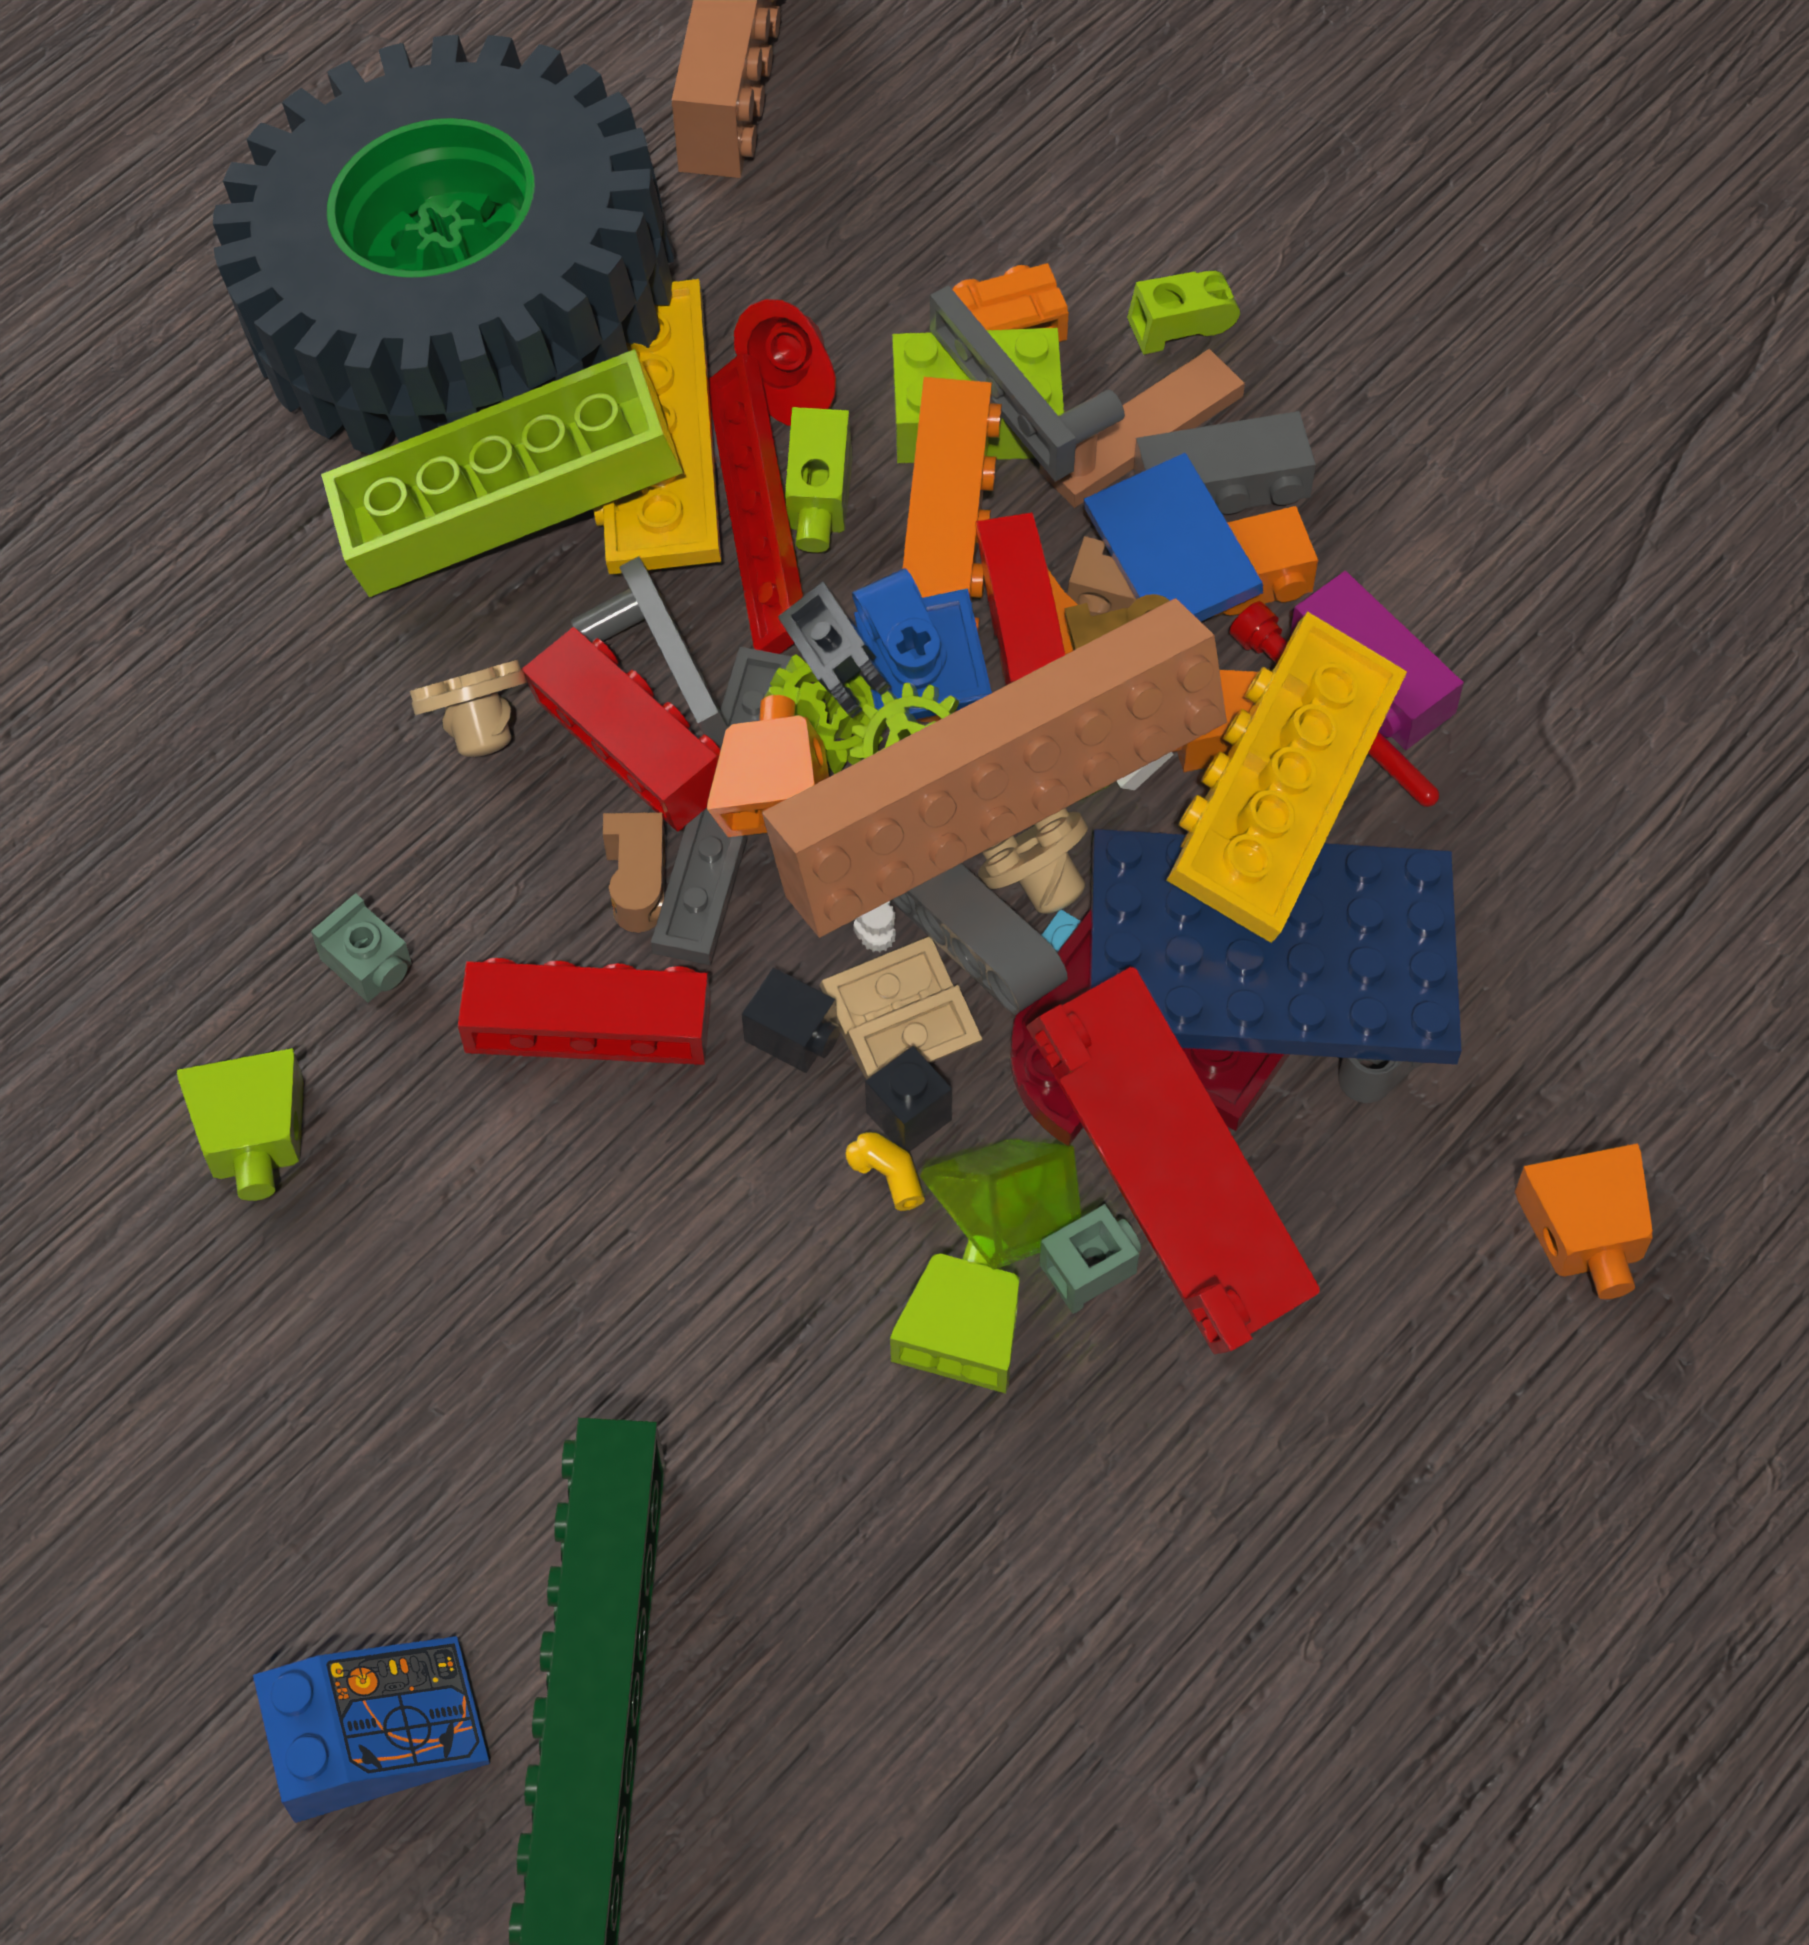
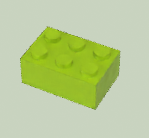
[892,328,1064,463]

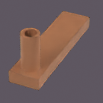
[1039,349,1245,508]

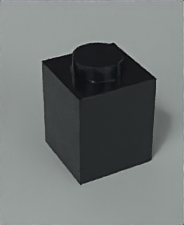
[741,967,841,1073]
[865,1046,952,1153]

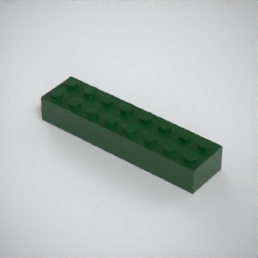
[509,1417,666,1945]

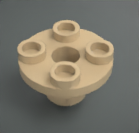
[410,660,527,757]
[978,808,1088,914]

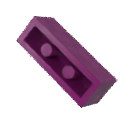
[1289,570,1464,750]

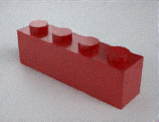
[521,627,721,832]
[458,958,711,1065]

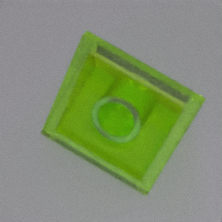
[920,1139,1082,1270]

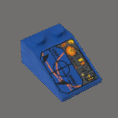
[253,1636,490,1823]

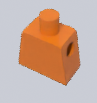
[707,695,829,837]
[1515,1143,1653,1299]

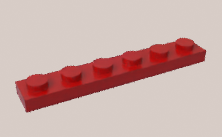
[708,352,803,654]

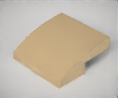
[819,937,983,1080]

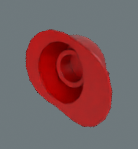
[734,299,836,426]

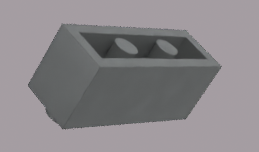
[1133,411,1316,514]

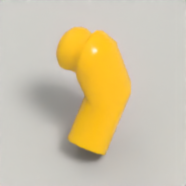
[845,1132,925,1211]

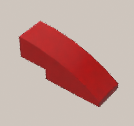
[975,512,1065,686]

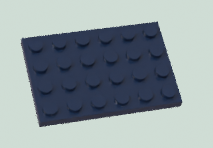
[1089,829,1462,1065]

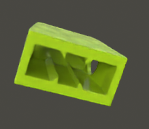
[785,407,853,552]
[177,1048,304,1201]
[890,1233,1020,1394]

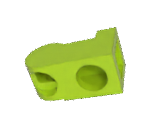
[1127,271,1240,355]

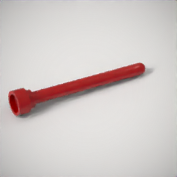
[1229,601,1439,807]

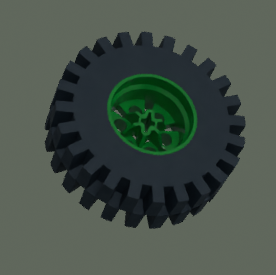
[213,35,674,454]

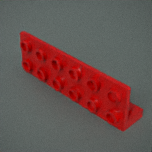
[1026,967,1320,1355]

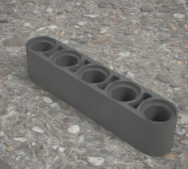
[890,863,1068,1015]

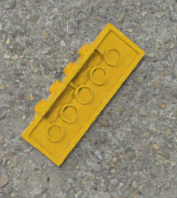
[593,279,721,574]
[1166,611,1407,943]

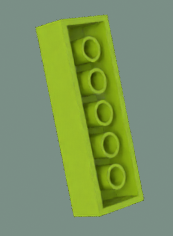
[321,349,683,597]

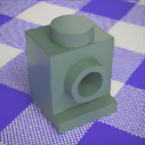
[311,893,412,1003]
[1039,1204,1141,1314]

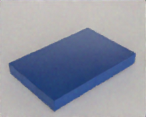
[1084,452,1263,622]

